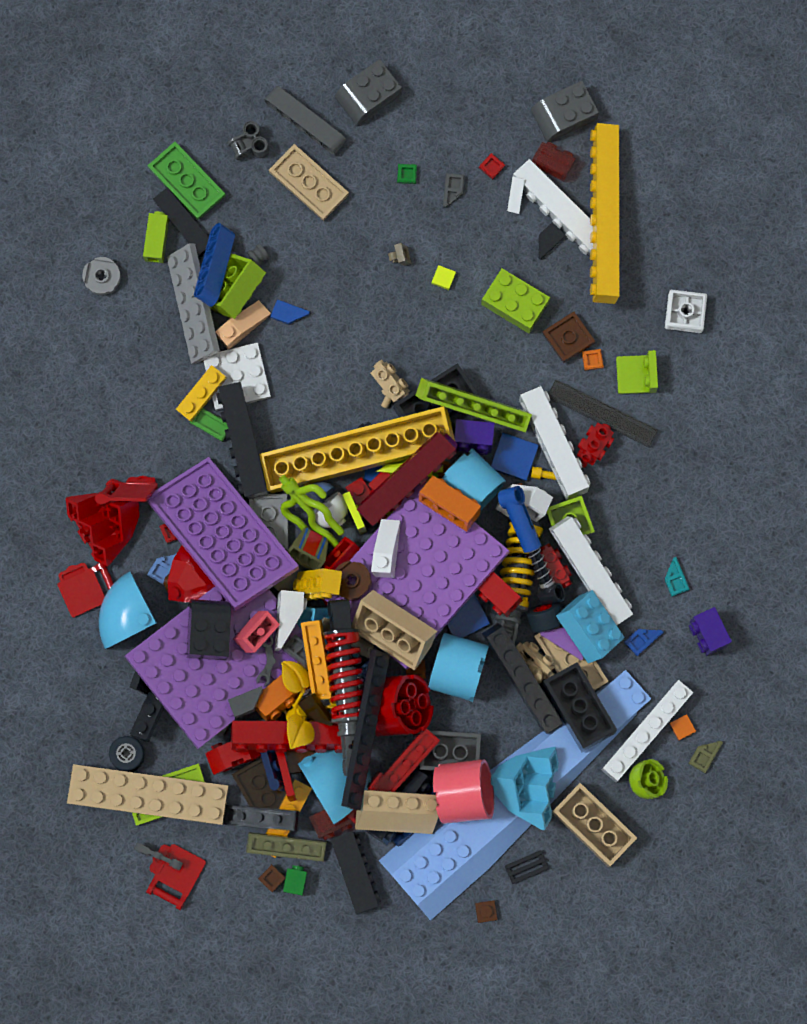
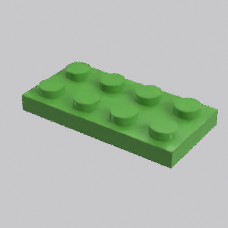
[148,142,226,220]

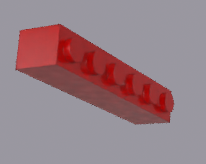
[231,721,351,753]

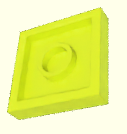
[342,492,367,535]

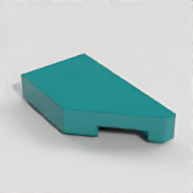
[664,557,690,597]

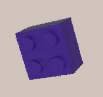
[454,419,495,455]
[689,607,732,656]

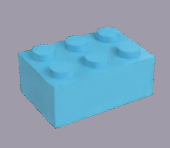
[556,590,625,664]

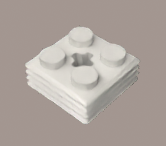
[665,290,707,333]

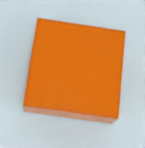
[582,349,604,371]
[669,714,696,741]

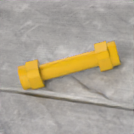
[531,467,556,480]

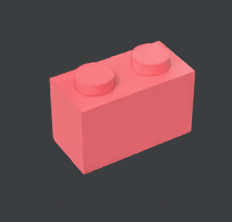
[233,611,280,653]

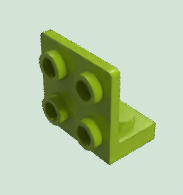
[616,350,658,394]

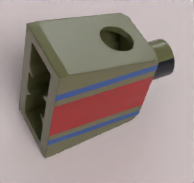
[287,527,328,570]

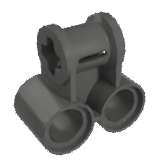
[227,121,269,160]

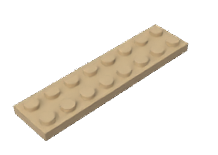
[67,764,229,825]

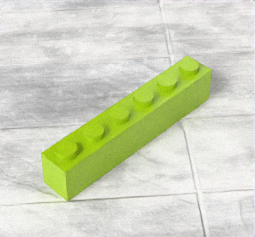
[415,377,532,432]

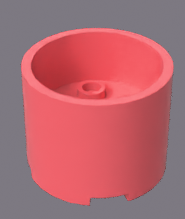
[433,759,494,824]

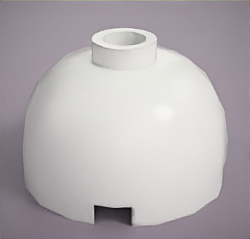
[314,492,348,528]

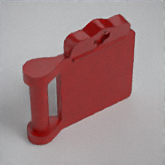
[95,476,158,504]
[57,563,114,618]
[146,844,206,911]

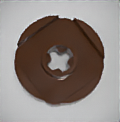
[335,561,372,601]

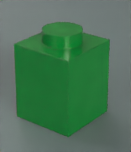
[283,865,308,896]

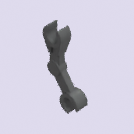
[256,635,276,687]
[134,842,183,870]

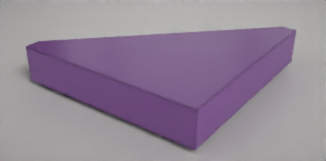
[540,627,583,661]

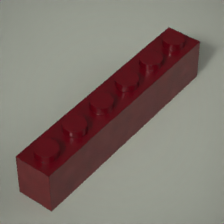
[357,428,457,526]

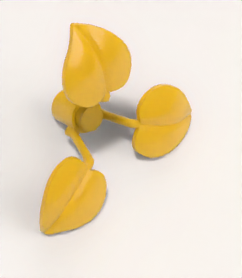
[281,661,337,749]

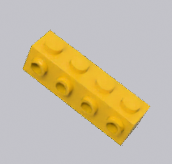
[293,568,342,601]

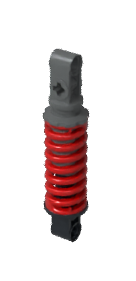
[322,599,364,776]

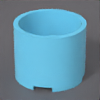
[442,449,506,510]
[428,633,489,702]

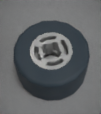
[109,736,145,772]

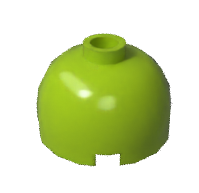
[629,759,668,799]

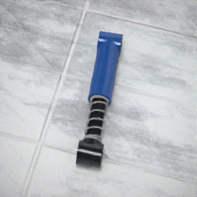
[498,486,565,606]

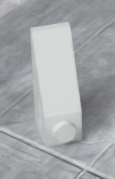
[371,519,401,578]
[274,590,307,651]

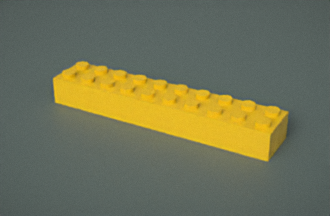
[259,406,455,493]

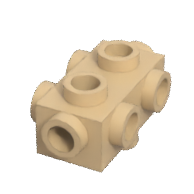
[371,360,410,409]
[516,642,556,684]

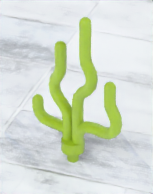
[279,475,344,548]

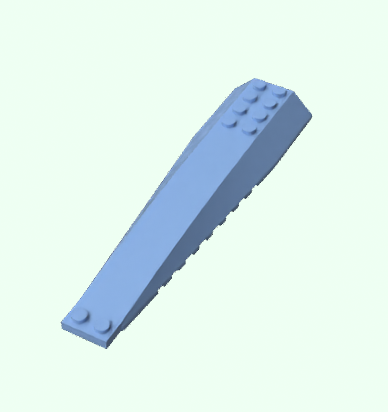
[379,670,651,921]

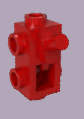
[577,423,614,468]
[540,543,572,588]

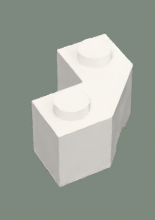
[496,484,553,522]

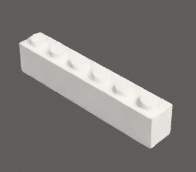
[513,159,593,256]
[519,386,590,501]
[549,516,633,625]
[601,680,693,782]

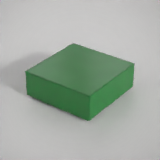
[397,164,417,184]

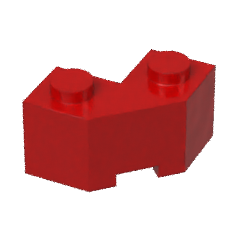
[205,742,261,775]

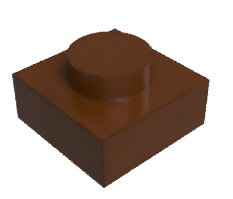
[258,864,286,893]
[475,900,497,923]

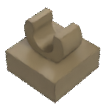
[388,243,411,266]

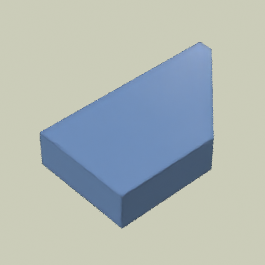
[147,553,177,585]

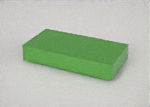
[190,408,228,442]

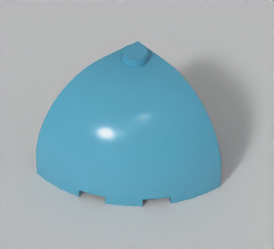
[99,571,157,649]
[298,750,371,824]

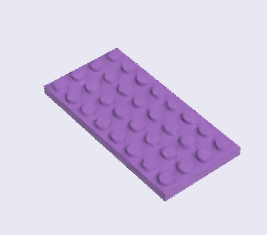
[147,457,299,611]

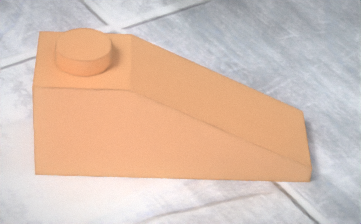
[215,300,271,350]

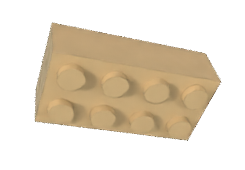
[552,783,637,867]

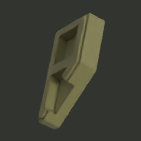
[688,741,723,773]

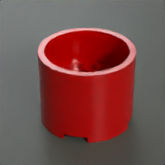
[360,675,434,736]

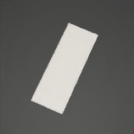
[507,177,525,214]

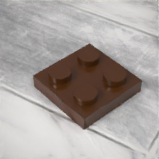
[542,312,595,363]

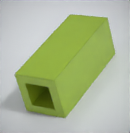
[143,211,169,263]

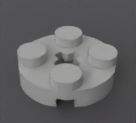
[82,257,121,295]

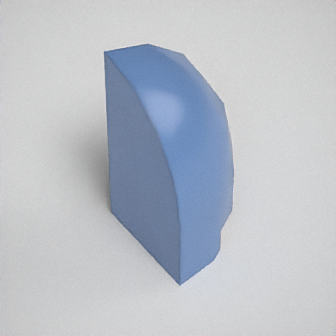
[312,482,335,502]

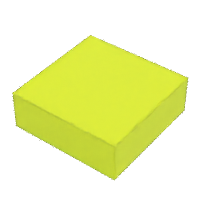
[431,265,456,290]

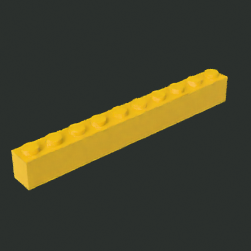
[590,123,619,304]

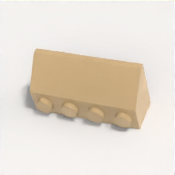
[351,590,437,670]
[355,790,439,834]

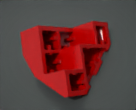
[65,492,139,566]
[167,546,215,602]

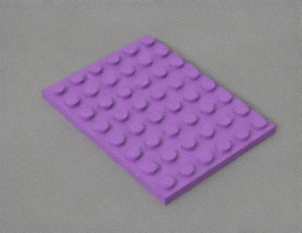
[325,482,510,670]
[124,587,303,749]

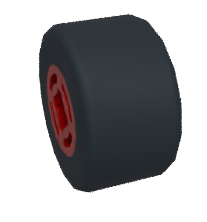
[527,603,562,632]

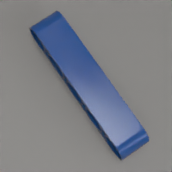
[194,223,235,307]

